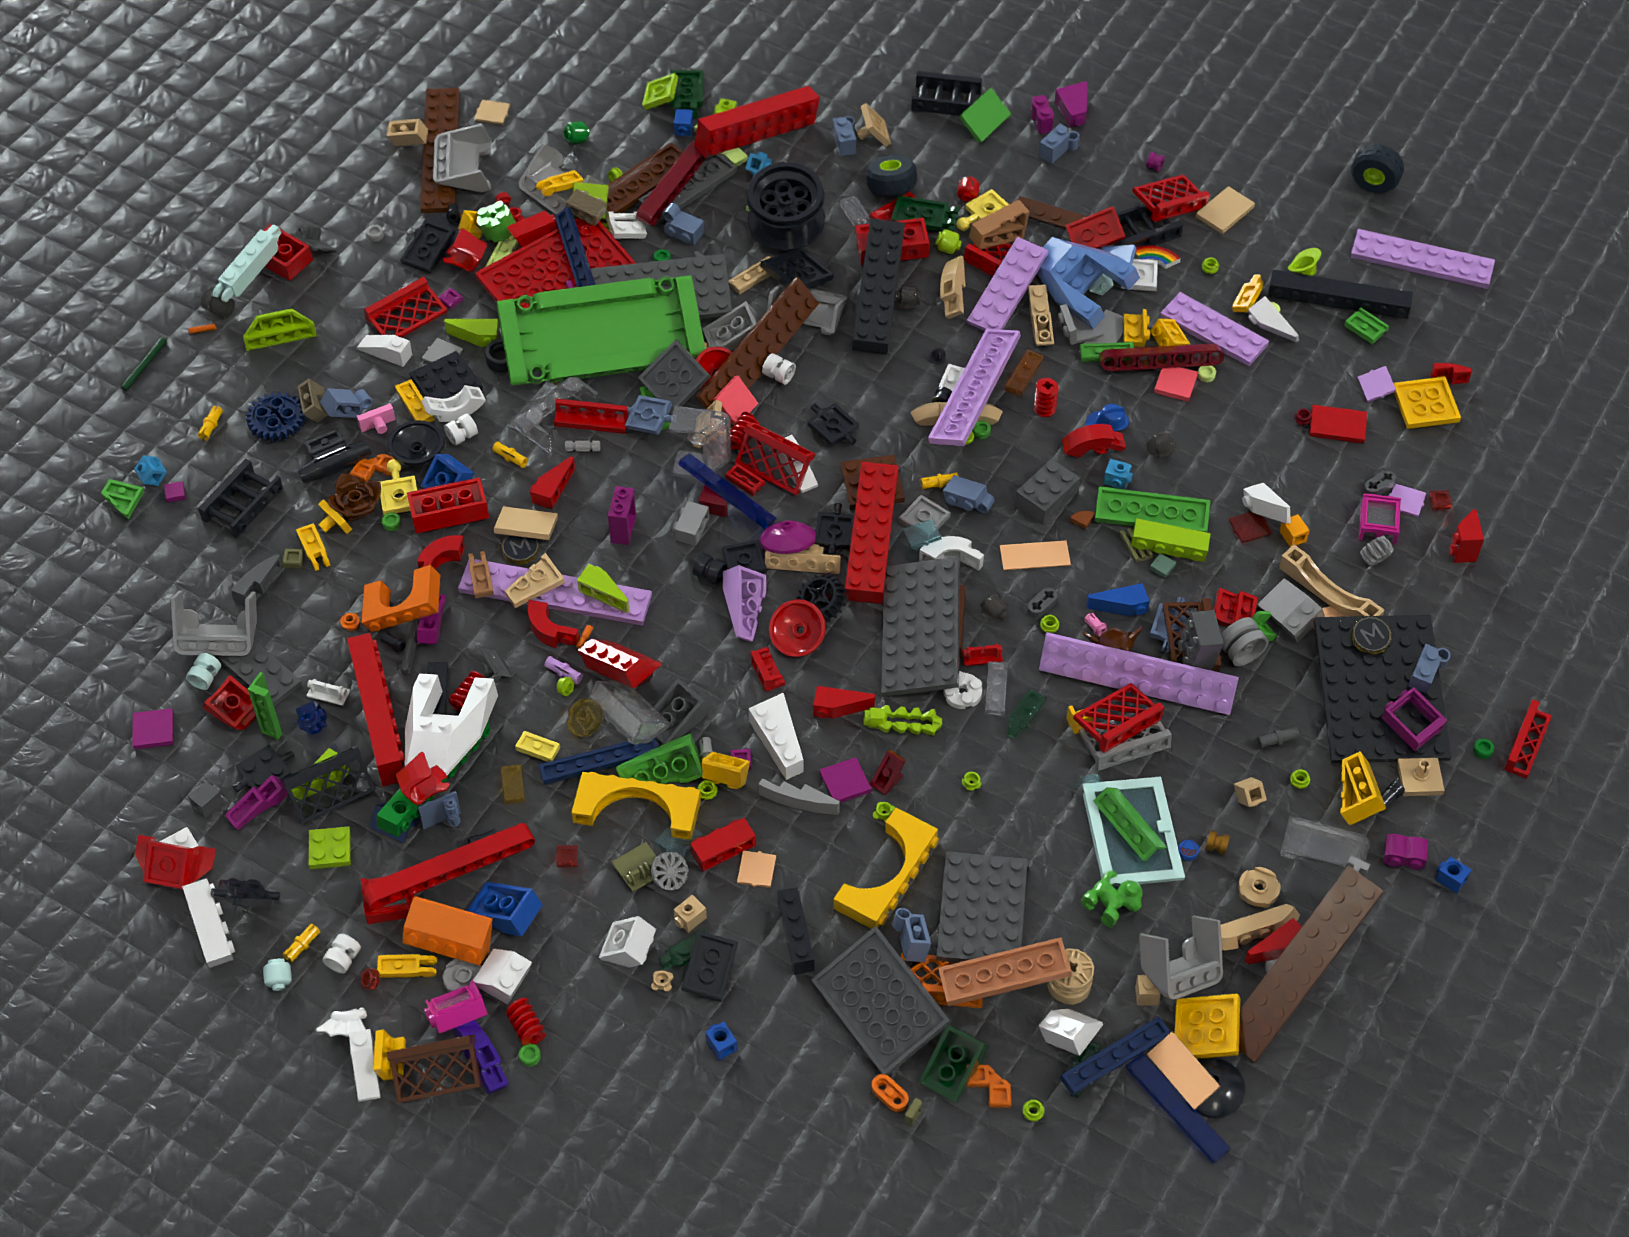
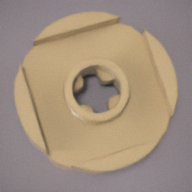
[1238,867,1281,908]

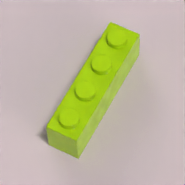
[1131,518,1211,562]

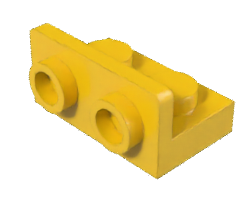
[1123,309,1150,347]
[1150,319,1190,347]
[373,1029,406,1081]

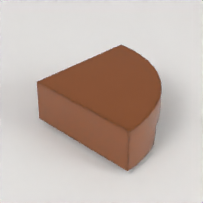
[1070,511,1095,529]

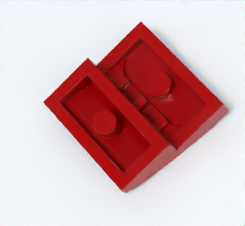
[1214,588,1258,627]

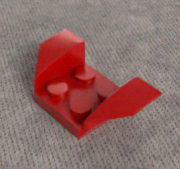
[134,835,216,889]

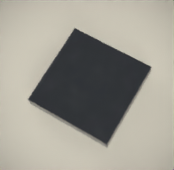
[722,540,767,574]

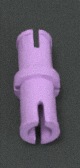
[544,656,583,684]

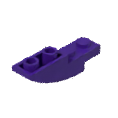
[452,1020,509,1094]

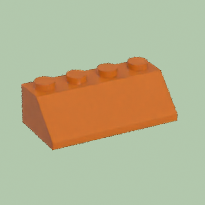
[402,896,493,966]

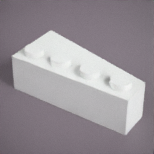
[748,693,803,780]
[182,878,235,968]

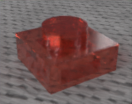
[1429,490,1452,510]
[556,845,578,867]

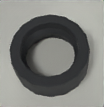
[485,338,508,372]

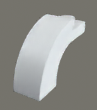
[421,385,486,422]
[919,536,984,571]

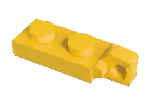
[1232,274,1263,312]

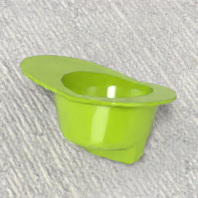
[1288,248,1322,276]

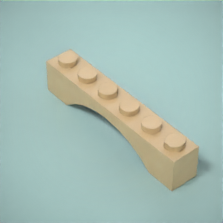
[1279,545,1384,617]

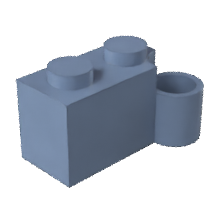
[832,116,856,156]
[1039,124,1080,164]
[662,203,705,246]
[320,388,373,418]
[943,475,995,513]
[1408,644,1451,693]
[892,908,931,962]

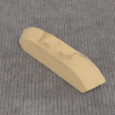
[911,402,1003,426]
[1221,904,1300,950]

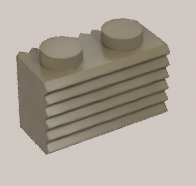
[566,189,607,226]
[298,379,328,423]

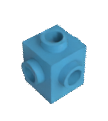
[745,151,772,175]
[134,455,167,486]
[1103,459,1133,490]

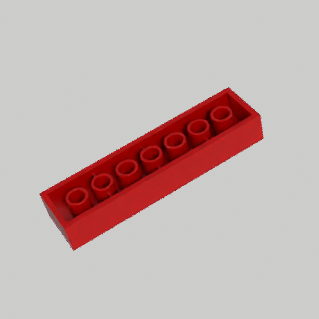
[694,86,820,158]
[845,462,898,604]
[347,633,405,787]

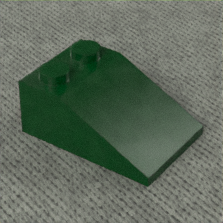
[919,1025,990,1102]

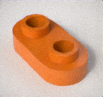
[871,1074,909,1112]

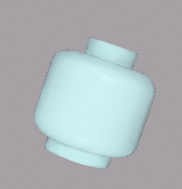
[263,959,292,991]

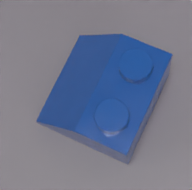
[421,454,475,489]

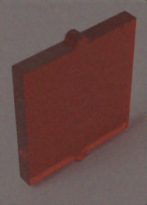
[1229,512,1272,543]

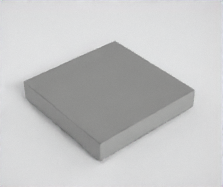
[898,495,951,540]

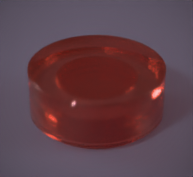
[361,968,380,990]

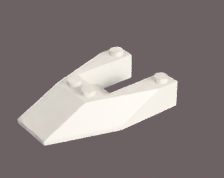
[405,674,498,775]

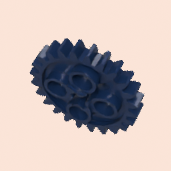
[246,391,306,442]

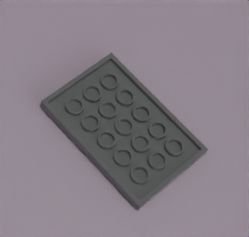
[936,851,1027,963]
[811,926,952,1076]

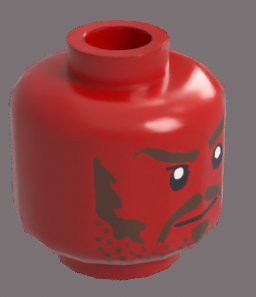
[957,176,980,202]

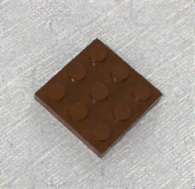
[840,455,905,509]

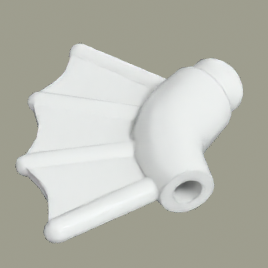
[316,1008,367,1037]

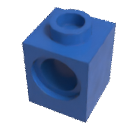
[674,109,693,136]
[1436,856,1471,894]
[706,1022,738,1061]

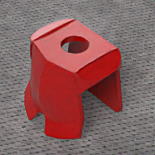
[443,228,487,273]
[396,752,450,806]

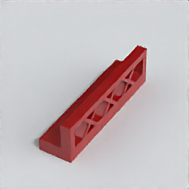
[554,399,629,434]
[1504,699,1552,779]

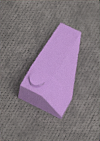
[723,565,766,642]

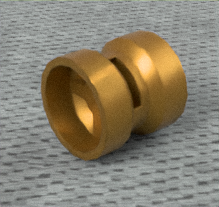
[1205,830,1230,855]

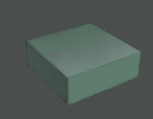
[1150,553,1176,578]

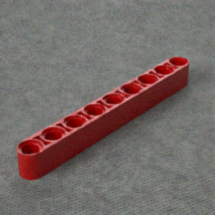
[361,823,536,910]

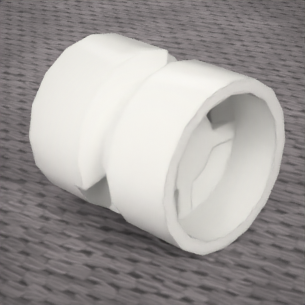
[762,353,796,385]
[444,413,478,446]
[322,934,361,974]

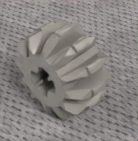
[1360,536,1394,566]

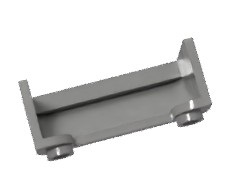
[433,124,492,192]
[519,143,603,215]
[767,284,847,335]

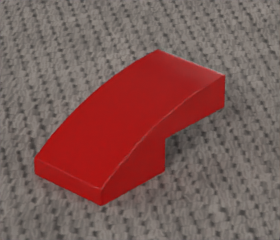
[1430,363,1472,384]

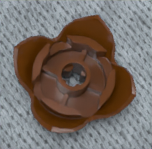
[327,473,381,521]
[1083,626,1143,652]

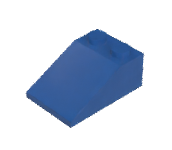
[466,882,543,936]

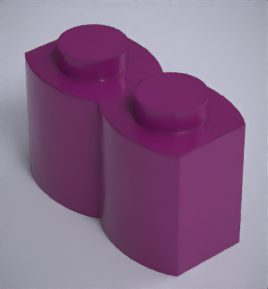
[1030,95,1054,134]
[1383,834,1428,870]

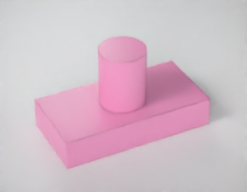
[357,403,395,434]

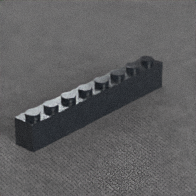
[1268,269,1413,319]

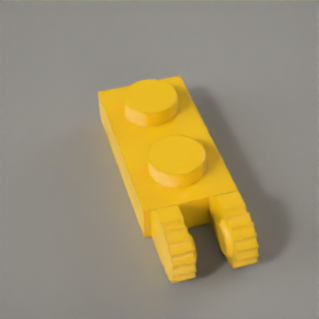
[536,170,584,197]
[296,523,330,571]
[376,954,437,978]

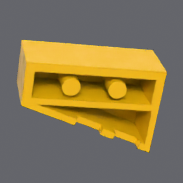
[1340,751,1386,826]

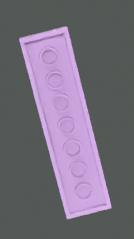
[1350,229,1495,289]

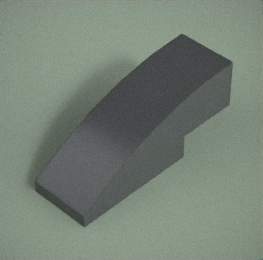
[231,554,283,605]

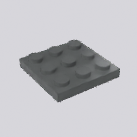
[638,340,711,415]

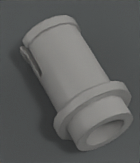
[699,737,714,760]

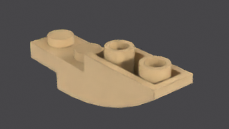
[940,256,966,319]
[1028,285,1054,346]

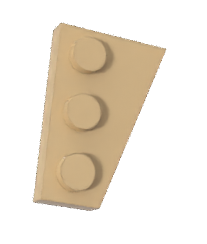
[505,553,565,608]

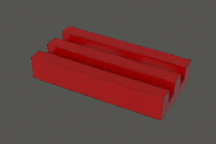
[725,463,765,496]

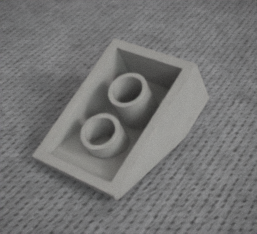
[702,301,759,351]
[1257,578,1325,643]

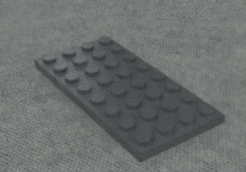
[591,254,732,319]
[881,557,960,697]

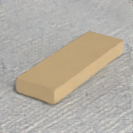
[728,256,771,295]

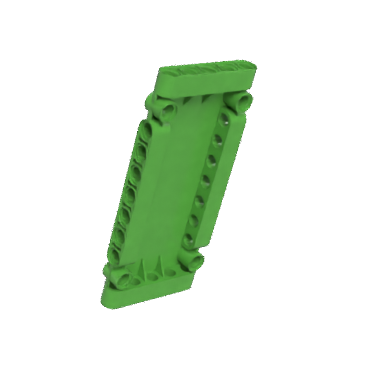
[497,275,705,386]

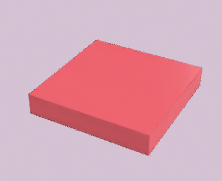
[1154,367,1198,402]
[714,375,758,426]

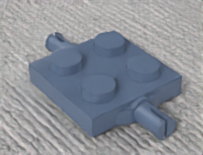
[620,395,677,435]
[1149,597,1191,653]

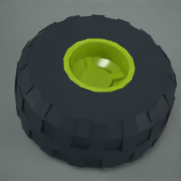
[1351,144,1404,193]
[866,155,917,197]

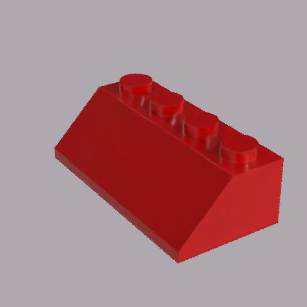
[407,477,489,534]
[578,639,661,689]

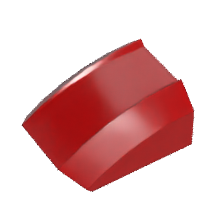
[202,675,256,729]

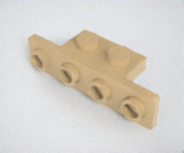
[765,544,841,574]

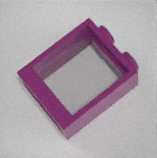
[608,486,637,545]
[1382,687,1448,751]

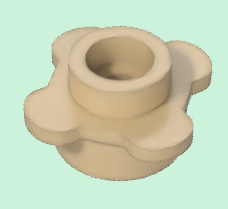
[651,971,673,992]

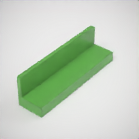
[248,672,282,740]
[1093,787,1166,861]

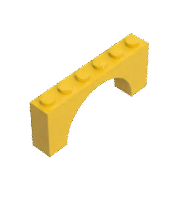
[571,772,701,841]
[833,808,939,929]

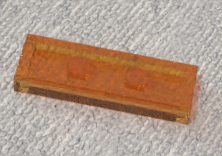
[1005,350,1044,396]

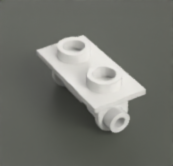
[307,679,351,706]

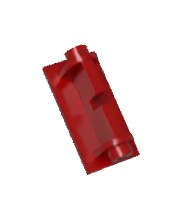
[962,643,1003,666]

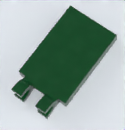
[669,70,704,118]
[891,196,959,232]

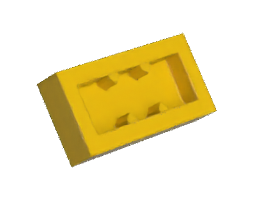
[318,499,352,534]

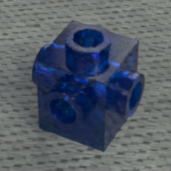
[296,701,327,734]

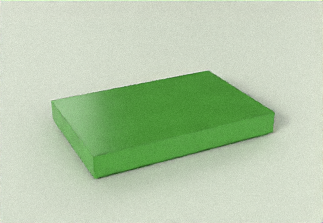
[959,88,1011,143]

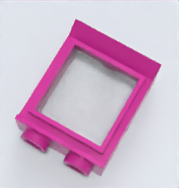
[1359,493,1401,545]
[424,980,488,1034]

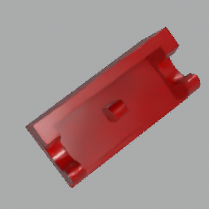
[750,647,785,692]

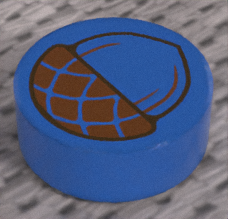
[1178,840,1199,861]

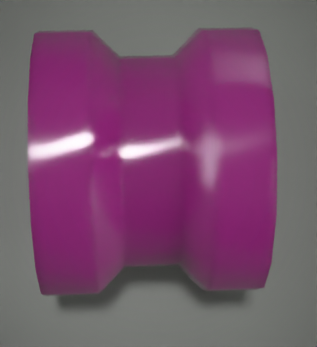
[1146,152,1165,172]

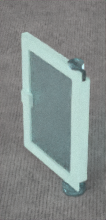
[1081,775,1185,890]

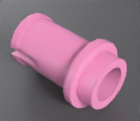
[1084,613,1107,637]

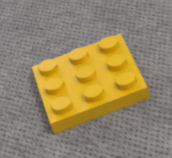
[1393,377,1461,429]
[1175,994,1240,1059]

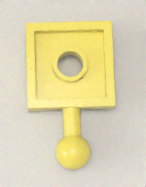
[956,189,1009,231]
[380,459,417,515]

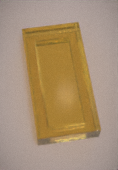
[501,764,525,804]

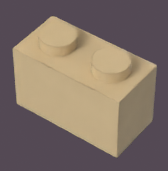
[387,119,428,146]

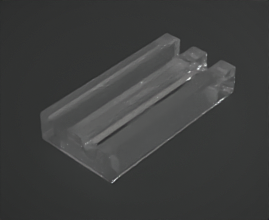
[840,195,870,227]

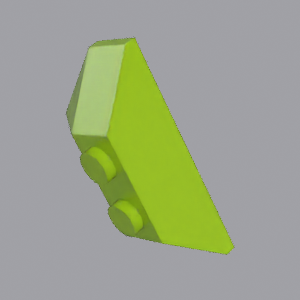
[243,309,317,351]

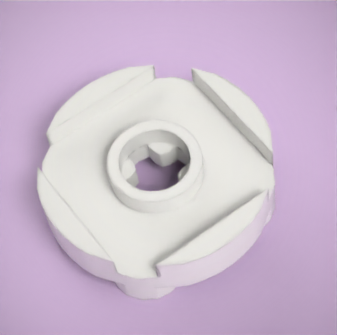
[943,671,982,709]

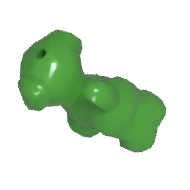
[1081,870,1143,928]

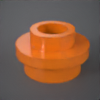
[340,613,360,631]

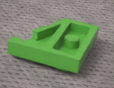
[101,479,144,519]

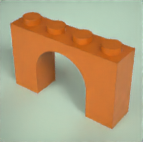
[361,565,440,632]

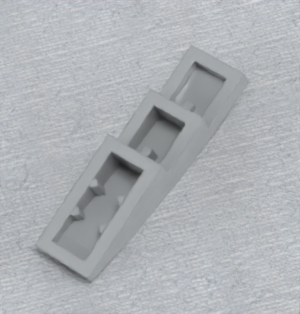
[758,778,840,815]

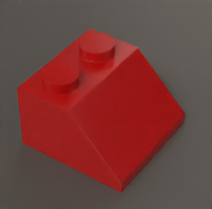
[1449,509,1484,563]

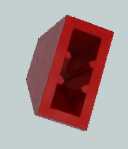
[507,210,558,247]

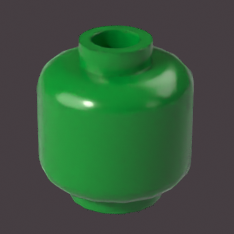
[563,121,590,144]

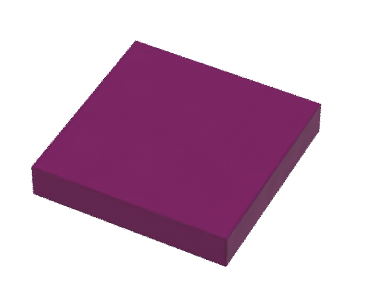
[132,708,174,749]
[819,757,871,803]

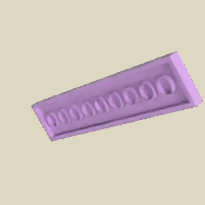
[928,329,1021,446]
[458,559,652,626]
[1039,632,1239,715]

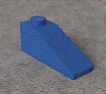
[1086,583,1150,616]

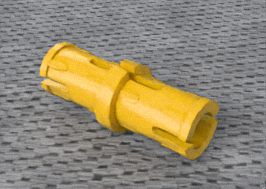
[198,406,223,441]
[492,441,528,468]
[920,472,958,490]
[282,924,320,963]

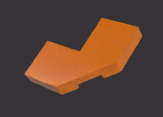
[349,454,394,483]
[967,1065,1011,1108]

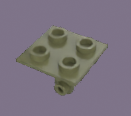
[611,842,664,892]

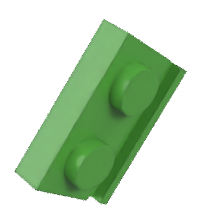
[1344,308,1389,344]

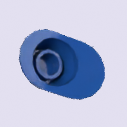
[1086,404,1129,431]

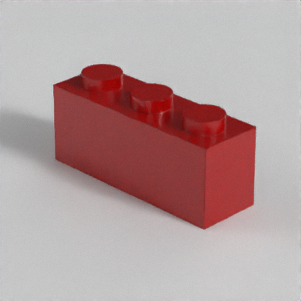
[690,817,756,872]

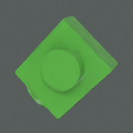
[1252,611,1278,641]

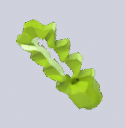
[863,705,942,736]

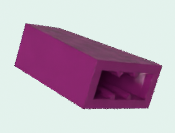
[1055,81,1087,128]

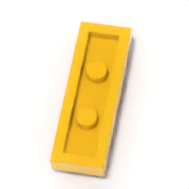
[395,379,435,422]

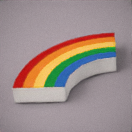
[1135,246,1181,269]

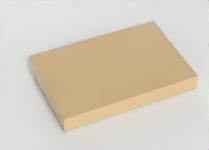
[1196,186,1255,235]
[494,506,558,540]

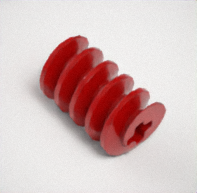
[1034,378,1059,417]
[724,411,760,450]
[449,671,485,712]
[506,998,547,1046]

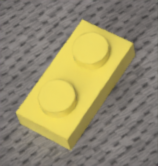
[515,731,560,762]

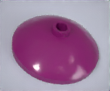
[760,520,816,554]

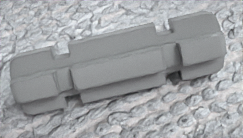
[565,440,601,451]

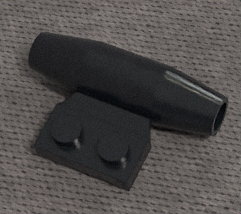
[297,428,372,483]

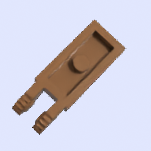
[468,551,494,598]

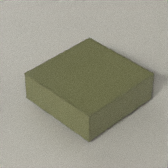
[282,549,305,568]
[904,1098,923,1127]

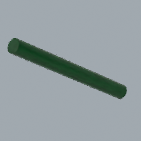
[121,337,167,391]

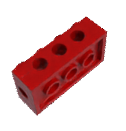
[855,218,930,265]

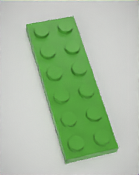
[1095,486,1210,532]

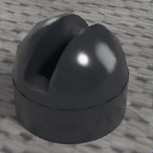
[930,348,946,363]

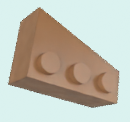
[969,200,1030,249]

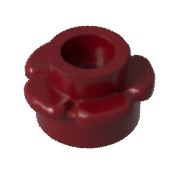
[1294,408,1312,425]

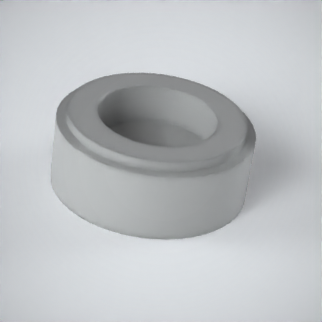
[366,225,384,242]

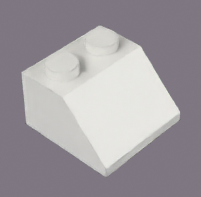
[599,916,656,968]
[473,949,532,1005]
[1039,1009,1103,1056]

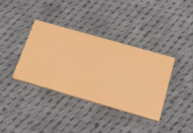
[1000,540,1071,570]
[1147,1032,1220,1110]

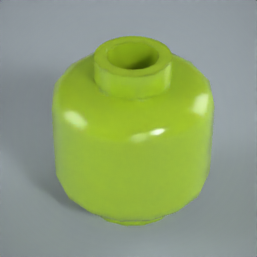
[935,229,962,254]

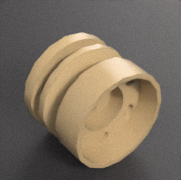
[1047,949,1094,1005]

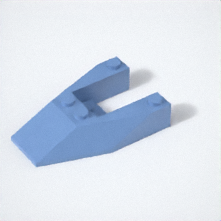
[1037,237,1140,329]

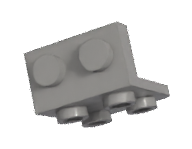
[1058,304,1104,345]

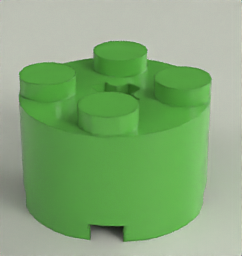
[477,201,516,242]

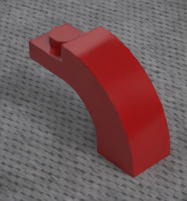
[1062,424,1126,458]
[417,535,465,570]
[528,599,579,648]

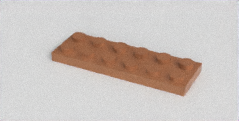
[938,937,1072,1006]

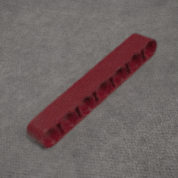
[636,141,707,226]
[1099,344,1224,371]

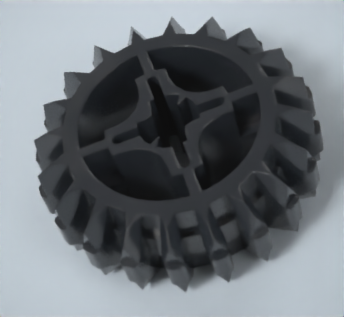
[796,572,848,622]

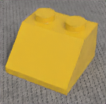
[702,751,750,789]

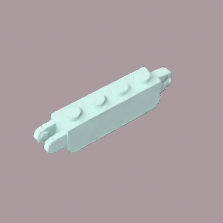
[213,224,281,302]

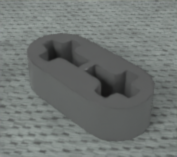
[1364,470,1396,495]
[1027,588,1058,618]

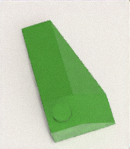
[616,734,703,784]

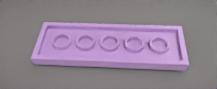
[967,237,1049,331]
[1160,292,1269,366]

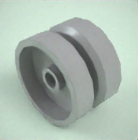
[1221,617,1269,666]

